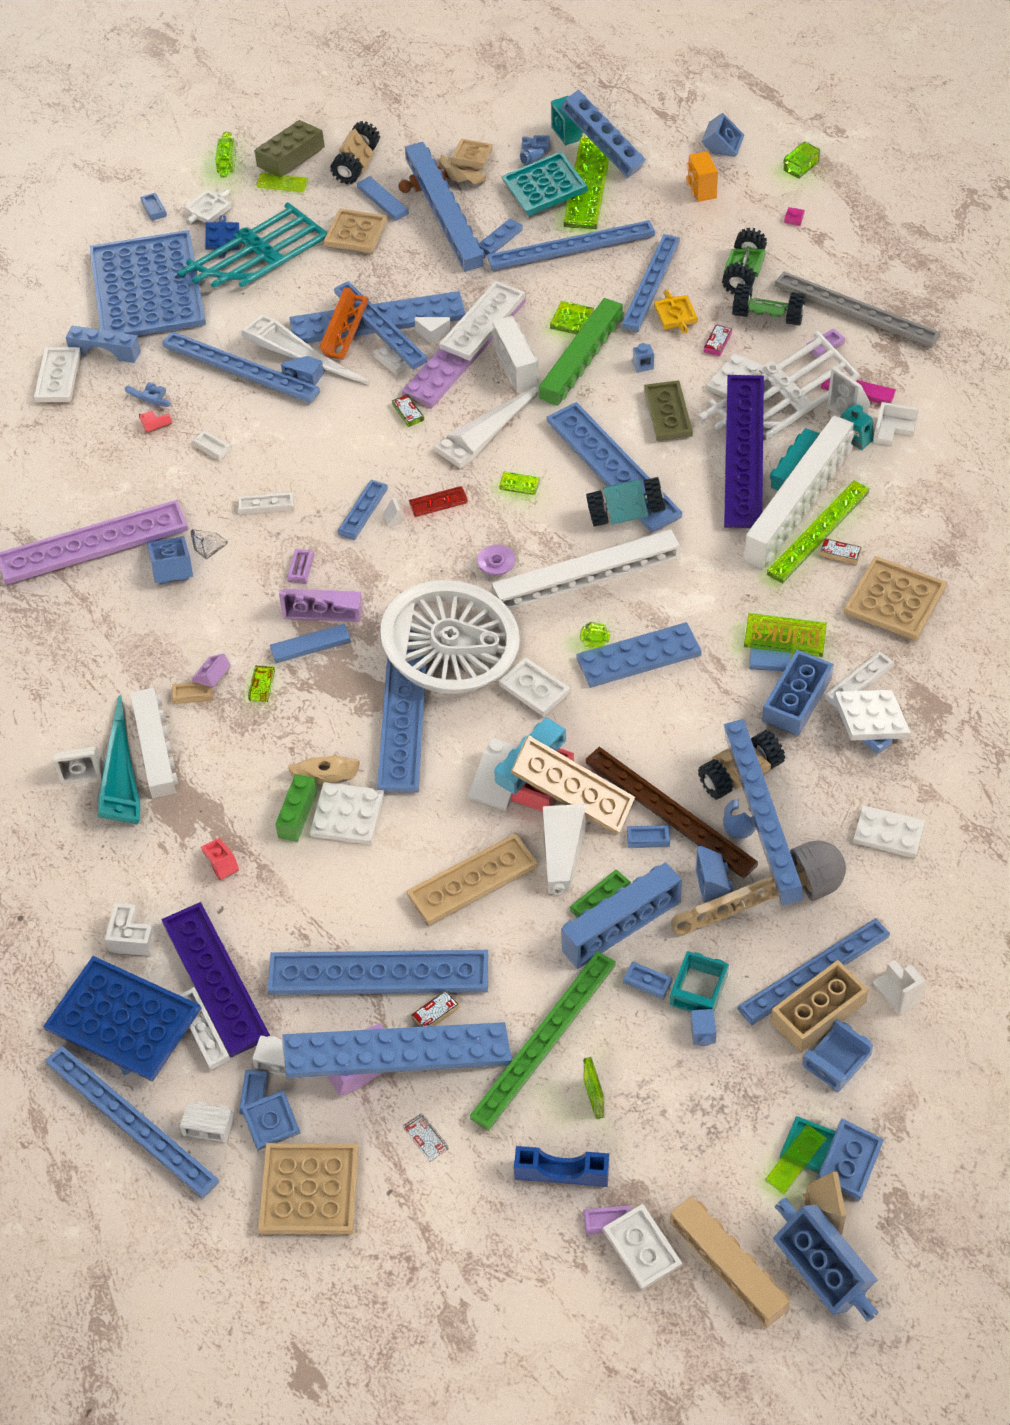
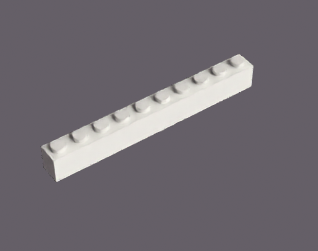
[492,530,680,610]

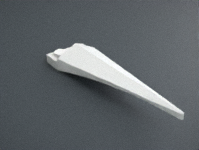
[242,314,369,385]
[434,384,540,469]

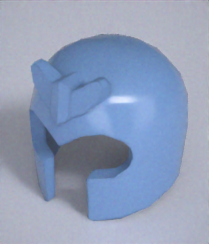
[723,799,756,839]

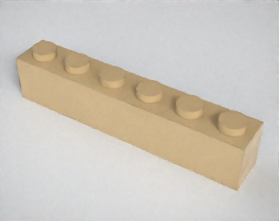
[670,1196,790,1328]

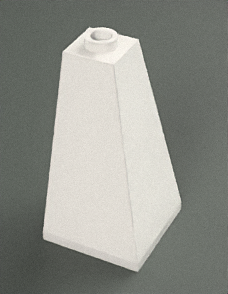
[543,804,586,894]

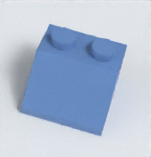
[701,113,744,157]
[695,846,733,903]

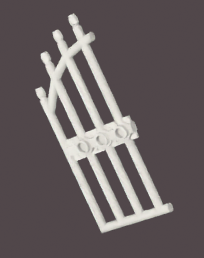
[698,331,862,439]

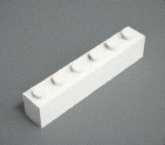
[130,687,179,799]

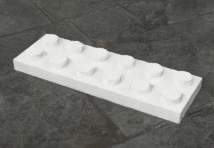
[439,281,525,361]

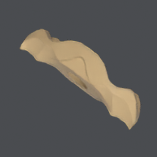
[439,154,486,184]
[289,756,360,786]

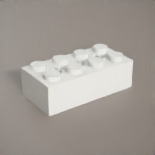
[492,316,539,393]

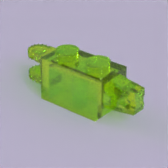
[215,131,236,178]

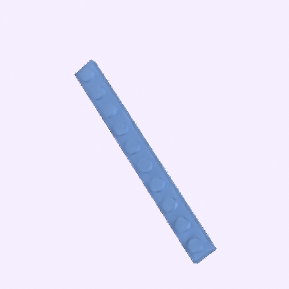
[487,220,655,271]
[162,331,320,404]
[45,1046,219,1199]

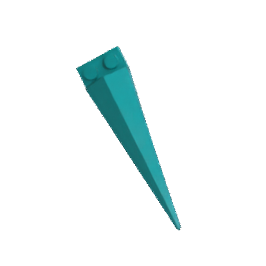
[97,695,140,825]

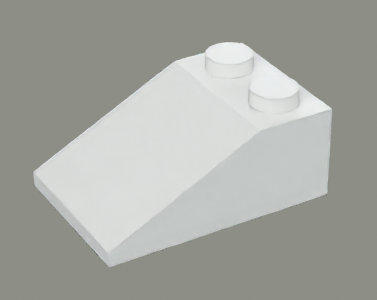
[827,367,870,416]
[468,738,518,811]

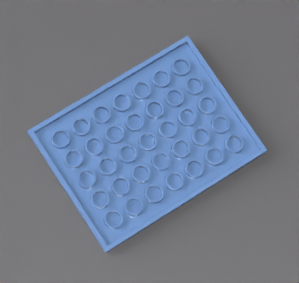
[90,230,206,336]

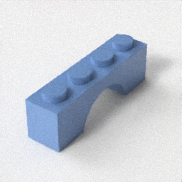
[65,325,141,363]

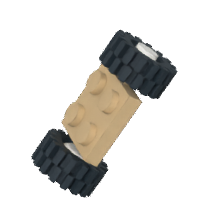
[330,121,380,184]
[698,730,785,800]

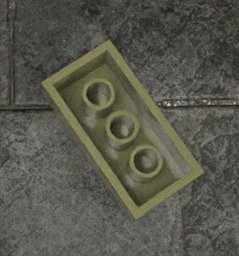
[254,120,325,177]

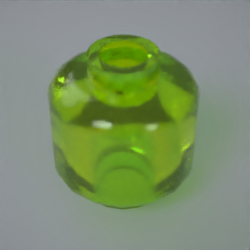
[580,622,610,648]

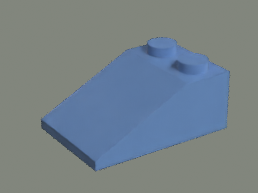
[147,536,193,584]

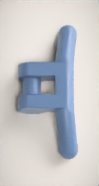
[125,382,170,407]

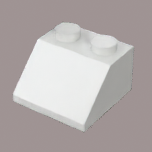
[53,746,102,784]

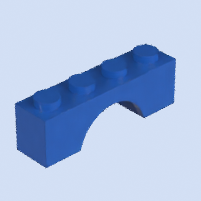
[514,1146,610,1187]

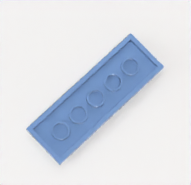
[576,622,702,688]

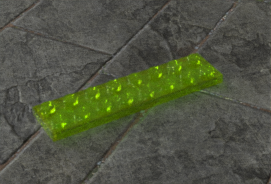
[564,136,610,230]

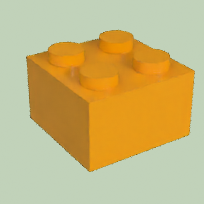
[686,151,718,202]

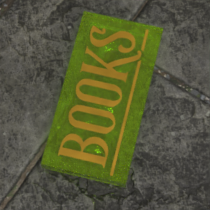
[744,613,827,657]

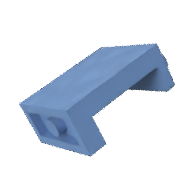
[802,1019,873,1092]

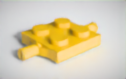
[654,289,698,334]

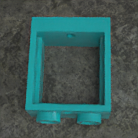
[669,951,729,1012]

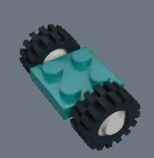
[586,477,666,527]

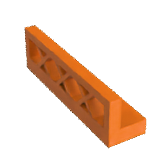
[319,287,369,360]

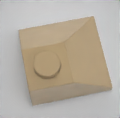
[802,1171,846,1235]

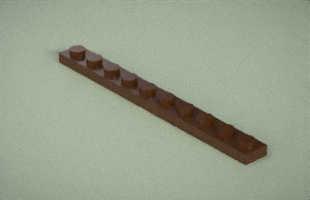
[586,746,758,879]

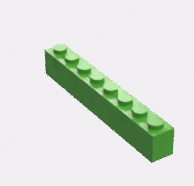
[539,298,624,406]

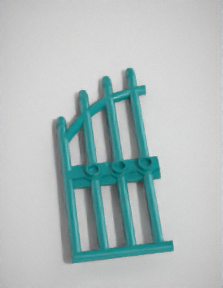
[177,202,328,288]

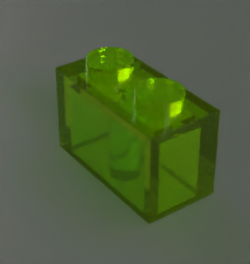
[783,141,820,179]

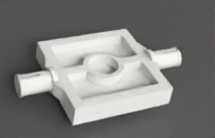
[184,189,232,225]

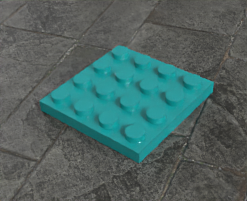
[502,151,588,216]

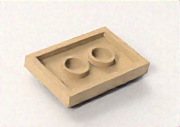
[451,138,493,170]

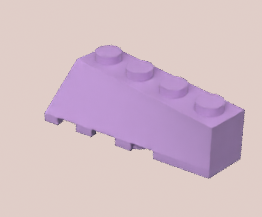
[279,589,363,622]

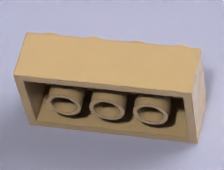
[770,960,869,1053]

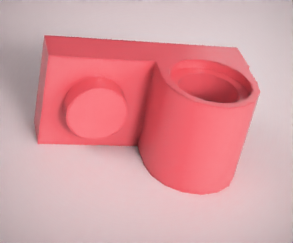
[201,838,239,880]

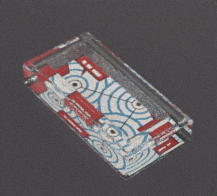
[403,1113,449,1162]

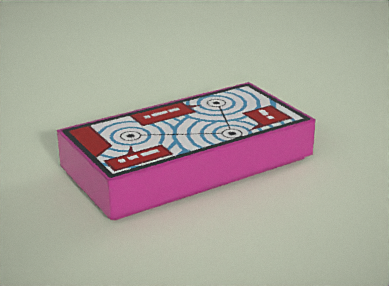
[704,324,732,356]

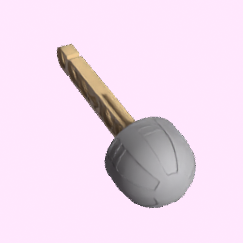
[671,841,846,935]

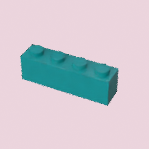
[769,428,820,491]

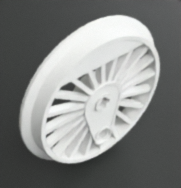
[380,580,520,694]

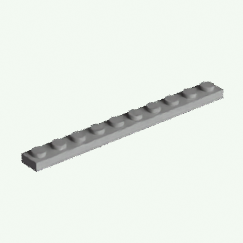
[775,271,940,348]

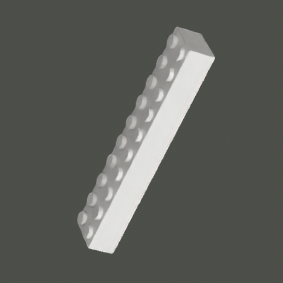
[744,415,855,569]

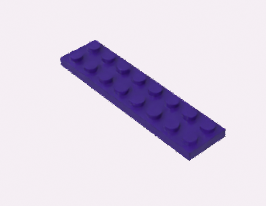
[161,902,270,1058]

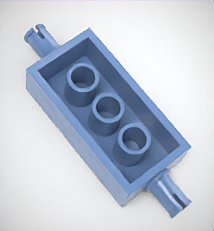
[773,1198,879,1322]

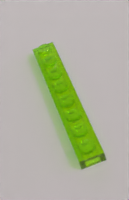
[767,480,870,584]

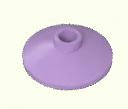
[477,545,516,575]

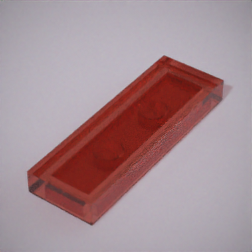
[409,486,468,517]

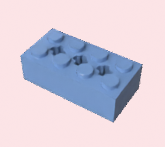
[762,650,834,736]

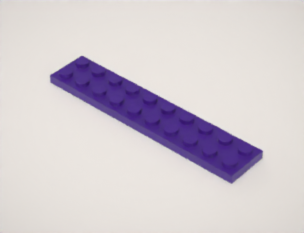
[724,375,764,528]

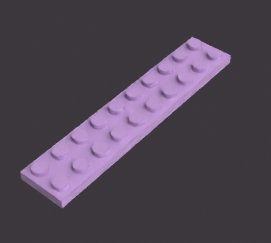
[402,296,526,408]
[0,500,188,585]

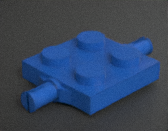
[205,215,239,258]

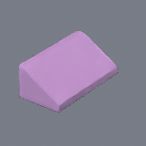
[192,654,230,687]

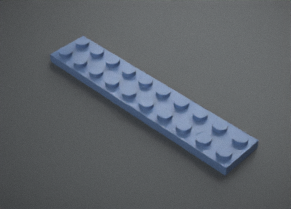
[289,291,465,343]
[547,402,682,533]
[377,627,428,792]
[268,950,488,995]
[282,1022,512,1078]

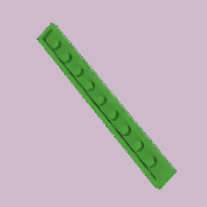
[470,951,616,1131]

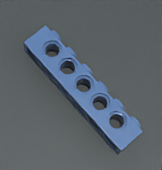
[561,90,646,178]

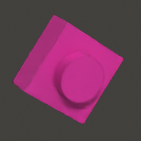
[784,207,805,226]

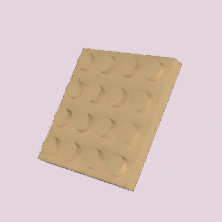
[843,556,947,641]
[258,1143,359,1234]

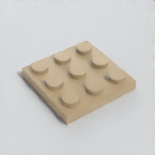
[324,208,387,254]

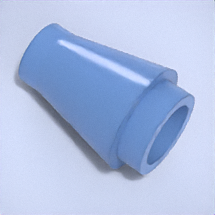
[520,148,545,165]

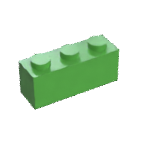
[275,774,317,842]

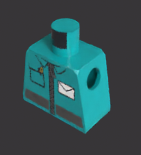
[840,405,873,450]

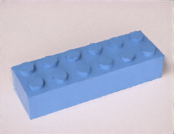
[561,862,682,969]

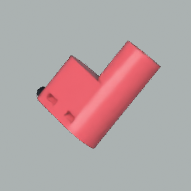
[139,410,172,433]

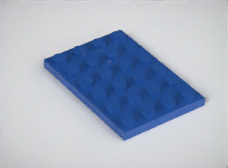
[43,956,202,1082]

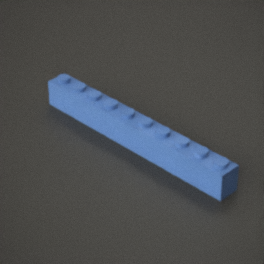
[405,142,485,272]
[724,719,803,906]

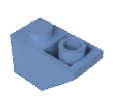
[281,356,324,385]

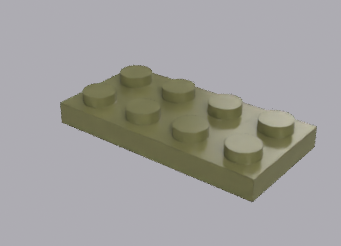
[644,380,693,441]

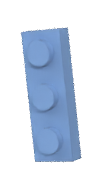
[479,219,523,255]

